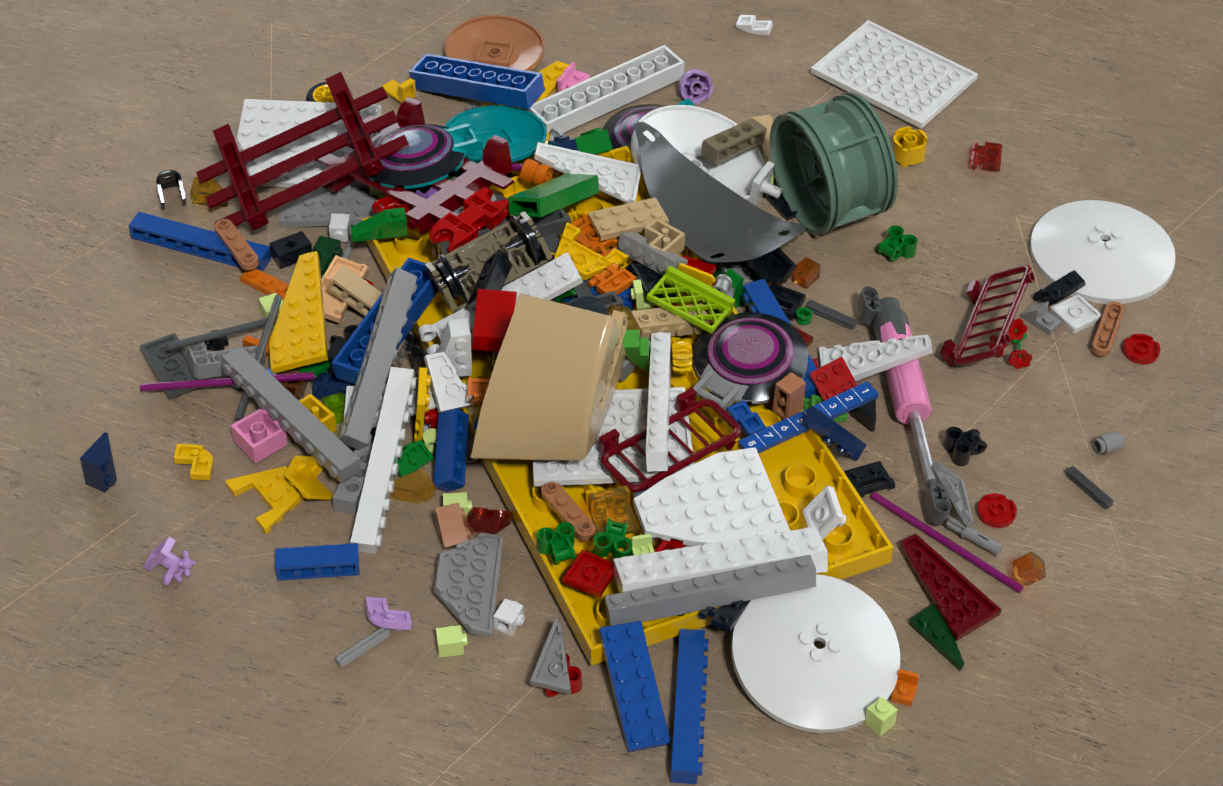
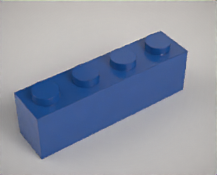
[434,408,469,493]
[275,543,360,581]

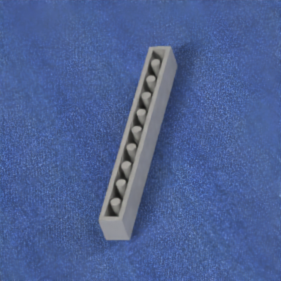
[339,267,417,450]
[222,346,360,483]
[605,555,816,626]

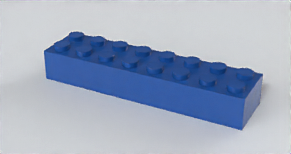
[409,54,545,109]
[332,258,439,384]

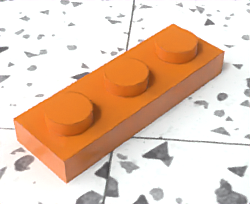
[240,268,289,301]

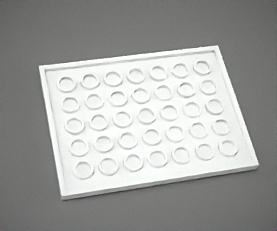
[811,20,978,129]
[228,99,382,191]
[533,387,694,487]

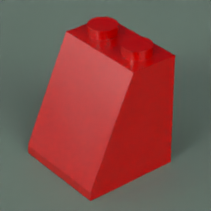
[473,289,517,352]

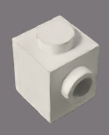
[329,213,351,242]
[493,598,525,636]

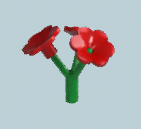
[989,318,1032,369]

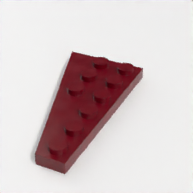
[900,533,1002,641]

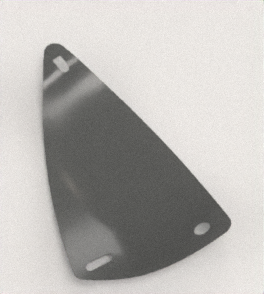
[634,122,806,262]

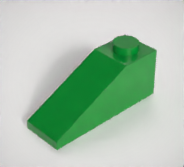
[351,207,408,242]

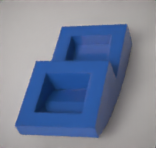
[726,400,766,436]

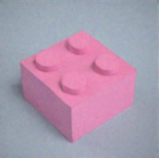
[231,408,288,464]

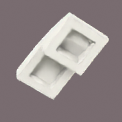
[736,15,773,36]

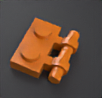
[587,263,637,295]

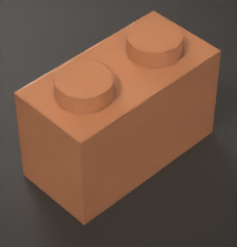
[773,372,806,419]
[433,503,470,550]

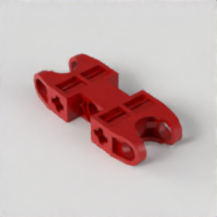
[429,187,509,253]

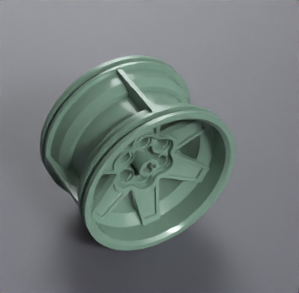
[770,92,898,235]

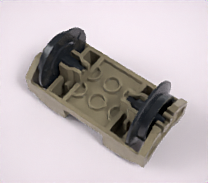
[425,211,553,314]

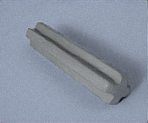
[335,627,390,667]

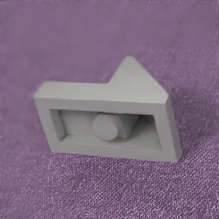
[1020,301,1062,335]

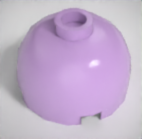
[679,69,713,104]

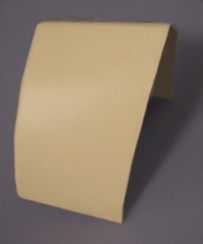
[471,293,628,461]

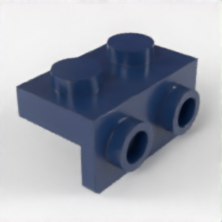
[313,372,355,402]

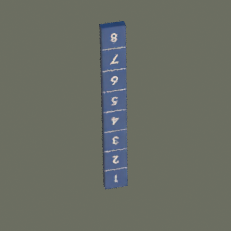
[738,381,879,454]

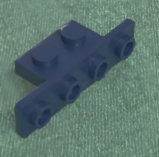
[802,406,866,461]

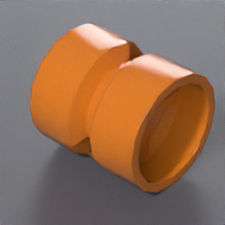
[520,159,553,186]

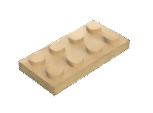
[588,197,669,241]

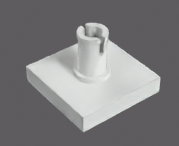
[748,161,782,206]
[802,485,846,540]

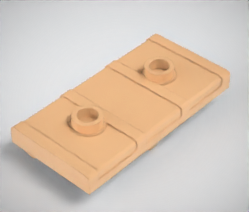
[321,255,369,323]

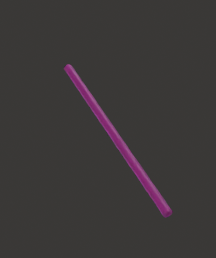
[140,372,315,392]
[871,492,1024,593]

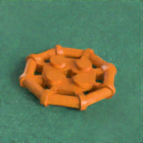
[571,214,619,257]

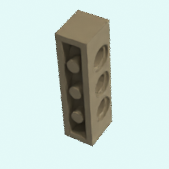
[701,118,767,165]

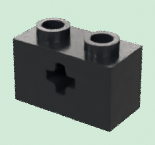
[269,231,312,269]

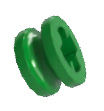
[795,307,813,325]

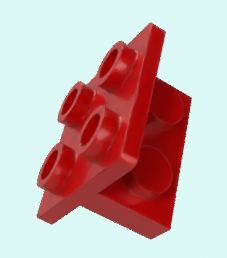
[809,357,858,401]

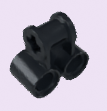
[943,427,987,466]

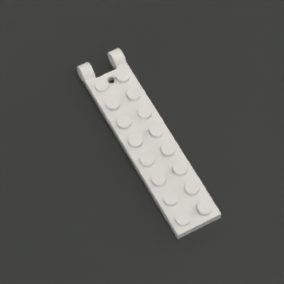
[418,252,583,355]

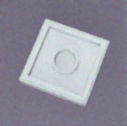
[1050,294,1102,334]

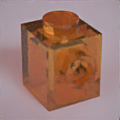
[792,257,821,289]
[1012,551,1046,587]

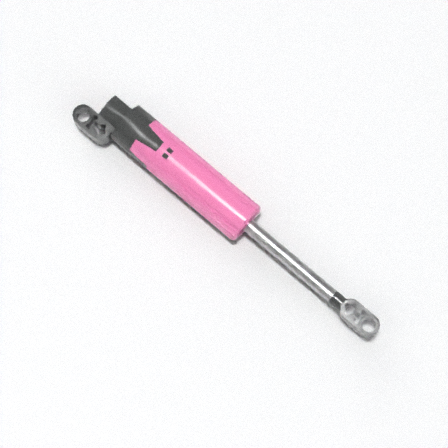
[857,286,951,525]

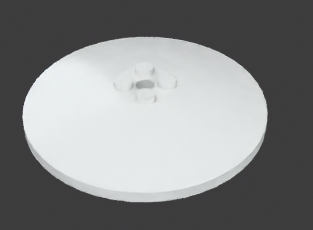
[631,105,765,201]
[1030,200,1176,304]
[731,574,900,733]

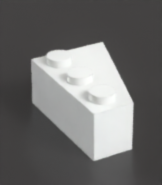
[436,318,472,377]

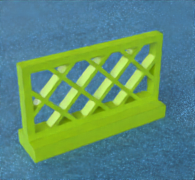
[646,266,736,333]

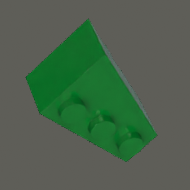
[575,127,612,155]

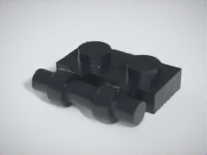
[699,600,751,633]

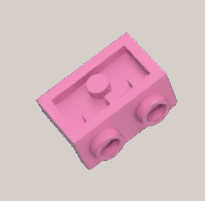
[556,62,591,92]

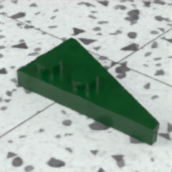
[909,604,964,671]

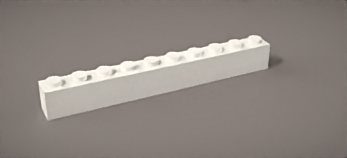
[646,332,672,472]
[350,367,418,554]

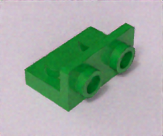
[397,439,434,480]

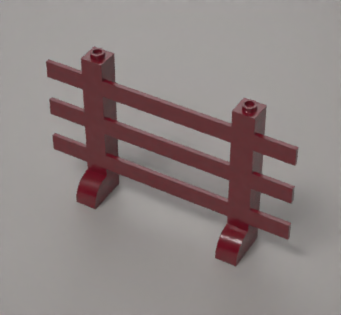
[196,72,410,230]
[315,97,514,234]

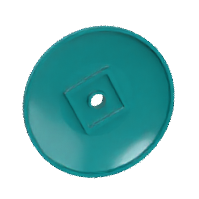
[445,105,547,163]

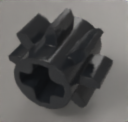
[205,330,229,351]

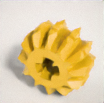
[671,341,692,374]

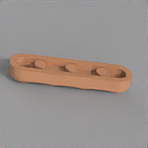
[215,219,259,270]
[1091,301,1124,356]
[541,482,596,541]

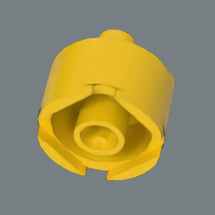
[892,127,928,167]

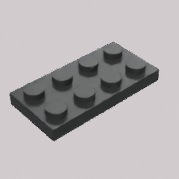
[140,333,203,399]

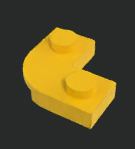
[173,444,214,480]

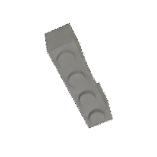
[616,232,688,276]

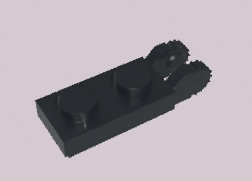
[1033,270,1086,307]

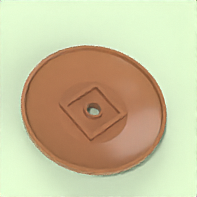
[445,15,545,71]

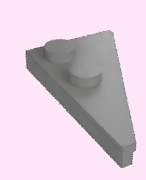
[932,461,974,527]
[530,619,571,694]

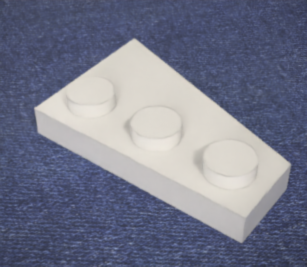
[424,352,472,413]

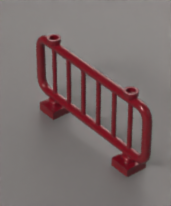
[940,265,1035,367]
[598,388,741,492]

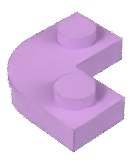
[364,597,412,631]

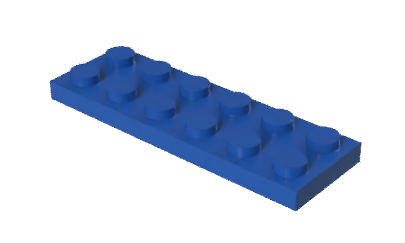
[599,621,671,753]

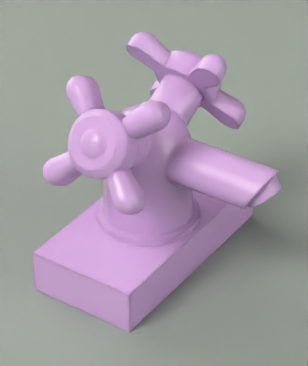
[143,537,196,586]

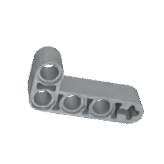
[187,342,266,379]

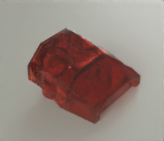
[467,507,514,534]

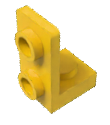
[381,78,416,103]

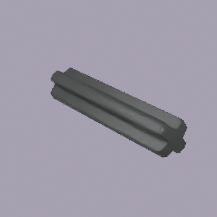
[806,300,857,330]
[1066,466,1114,509]

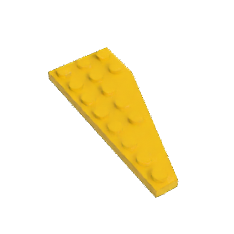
[269,251,328,373]

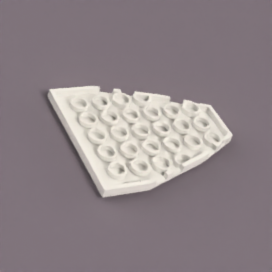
[633,447,790,546]

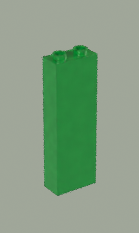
[508,173,599,217]

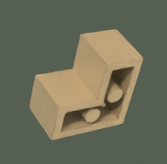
[644,218,685,255]

